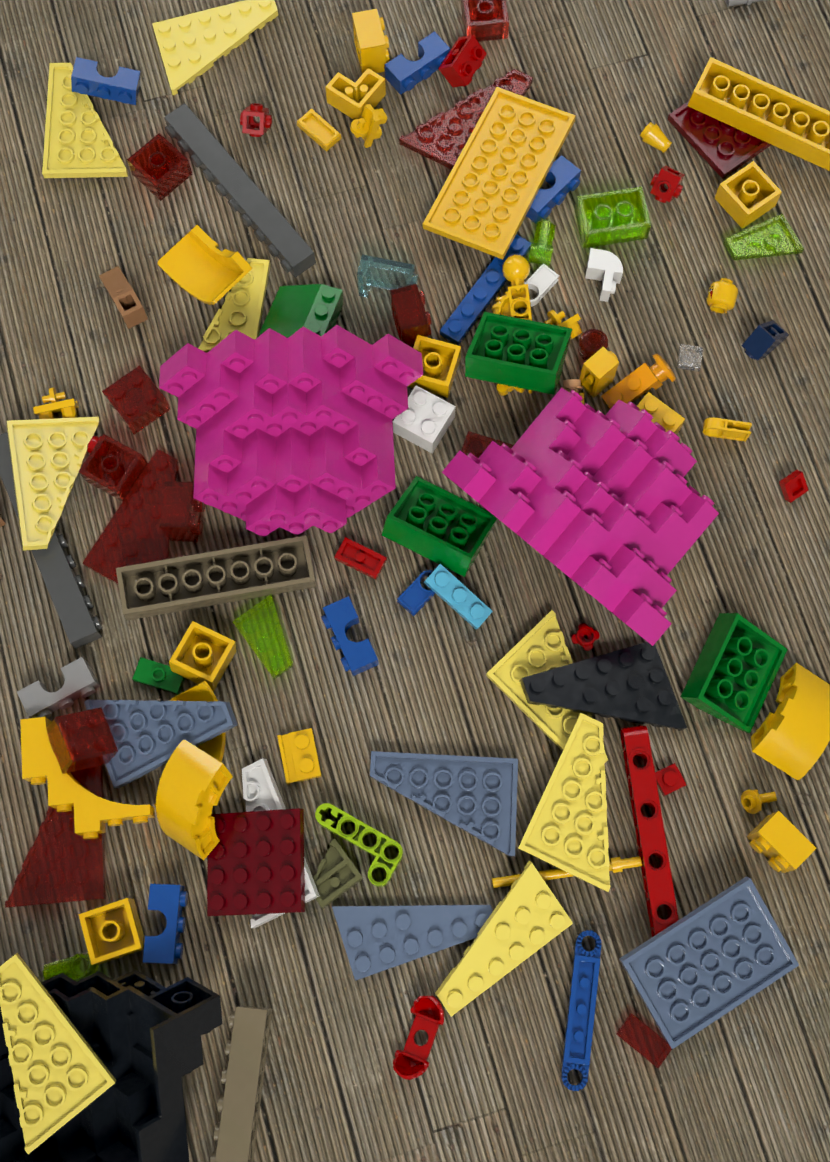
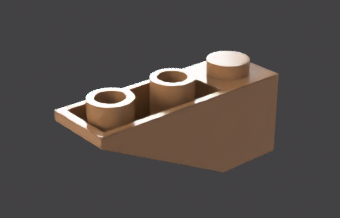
[99,266,148,329]

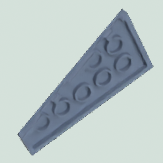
[332,905,493,981]

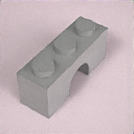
[17,657,100,718]

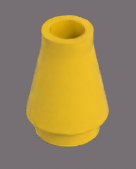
[640,122,672,153]

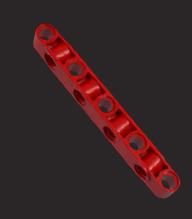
[621,726,679,937]

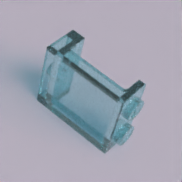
[357,255,419,305]

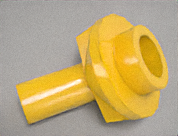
[741,789,777,814]

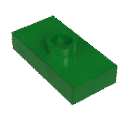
[132,657,185,695]

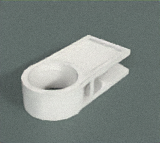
[525,263,560,307]

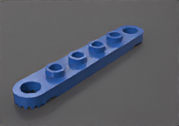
[561,930,602,1091]

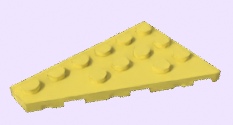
[42,63,128,178]
[518,713,611,892]

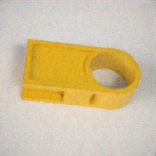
[703,417,752,442]

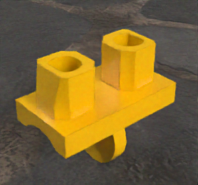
[350,104,387,148]
[544,310,582,340]
[33,387,79,419]

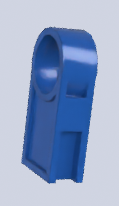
[397,570,436,617]

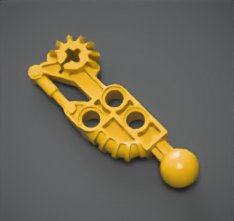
[492,255,533,396]

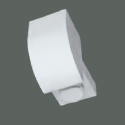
[585,248,623,302]

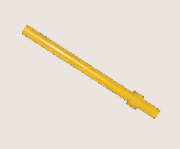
[492,856,642,888]

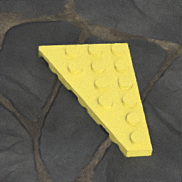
[152,0,278,95]
[7,417,99,551]
[486,610,608,764]
[0,953,116,1154]

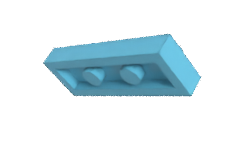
[424,564,493,629]

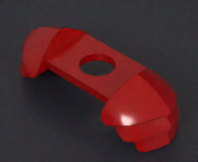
[393,996,444,1080]

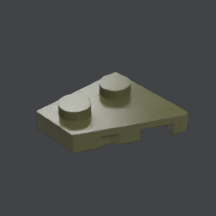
[313,839,364,909]

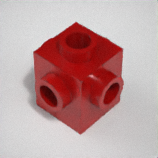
[240,103,272,137]
[650,165,685,203]

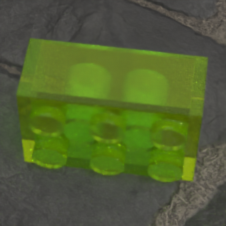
[574,186,651,248]

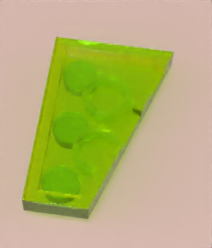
[723,214,804,260]
[232,595,294,679]

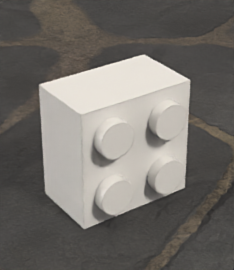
[393,385,456,454]

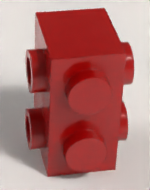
[438,35,487,88]

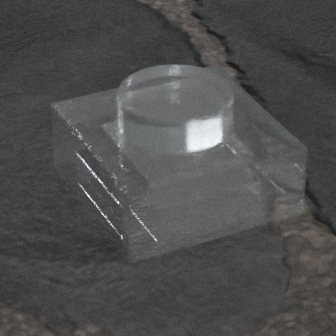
[677,344,703,371]

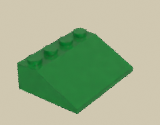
[258,284,343,338]
[465,312,572,395]
[382,476,497,577]
[680,613,788,733]

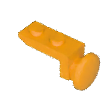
[601,353,676,409]

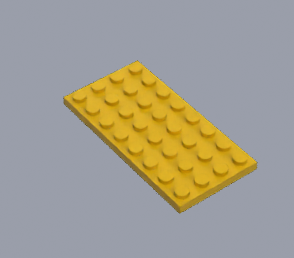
[423,87,576,260]

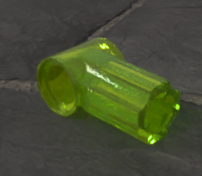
[528,220,556,266]
[43,953,99,981]

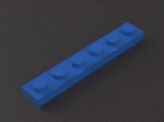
[440,234,532,345]

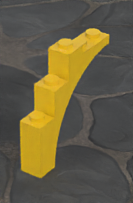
[20,717,155,839]

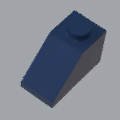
[741,320,789,360]

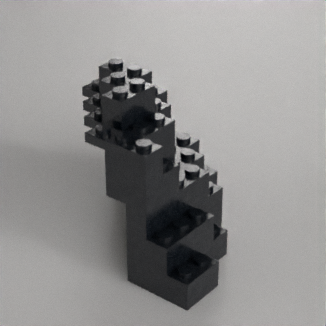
[0,970,223,1162]

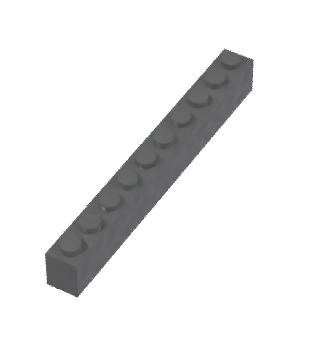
[164,103,316,278]
[0,432,103,649]

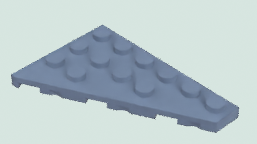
[84,699,238,788]
[370,751,518,857]

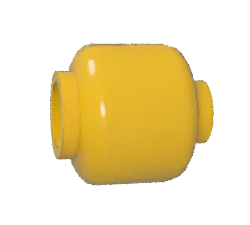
[706,278,738,314]

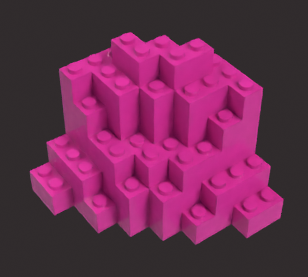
[159,325,423,537]
[442,388,719,646]

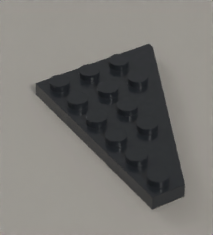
[520,642,687,731]

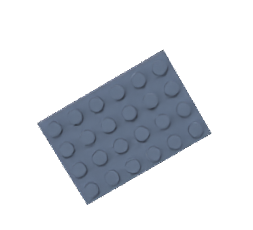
[619,876,799,1049]

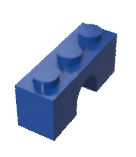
[385,31,450,95]
[71,57,141,105]
[526,155,581,224]
[321,596,379,676]
[143,884,188,964]

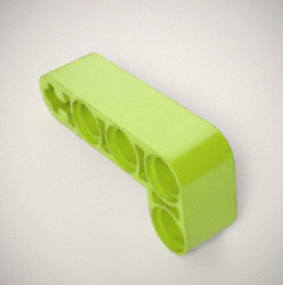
[315,803,403,887]

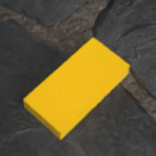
[296,108,342,152]

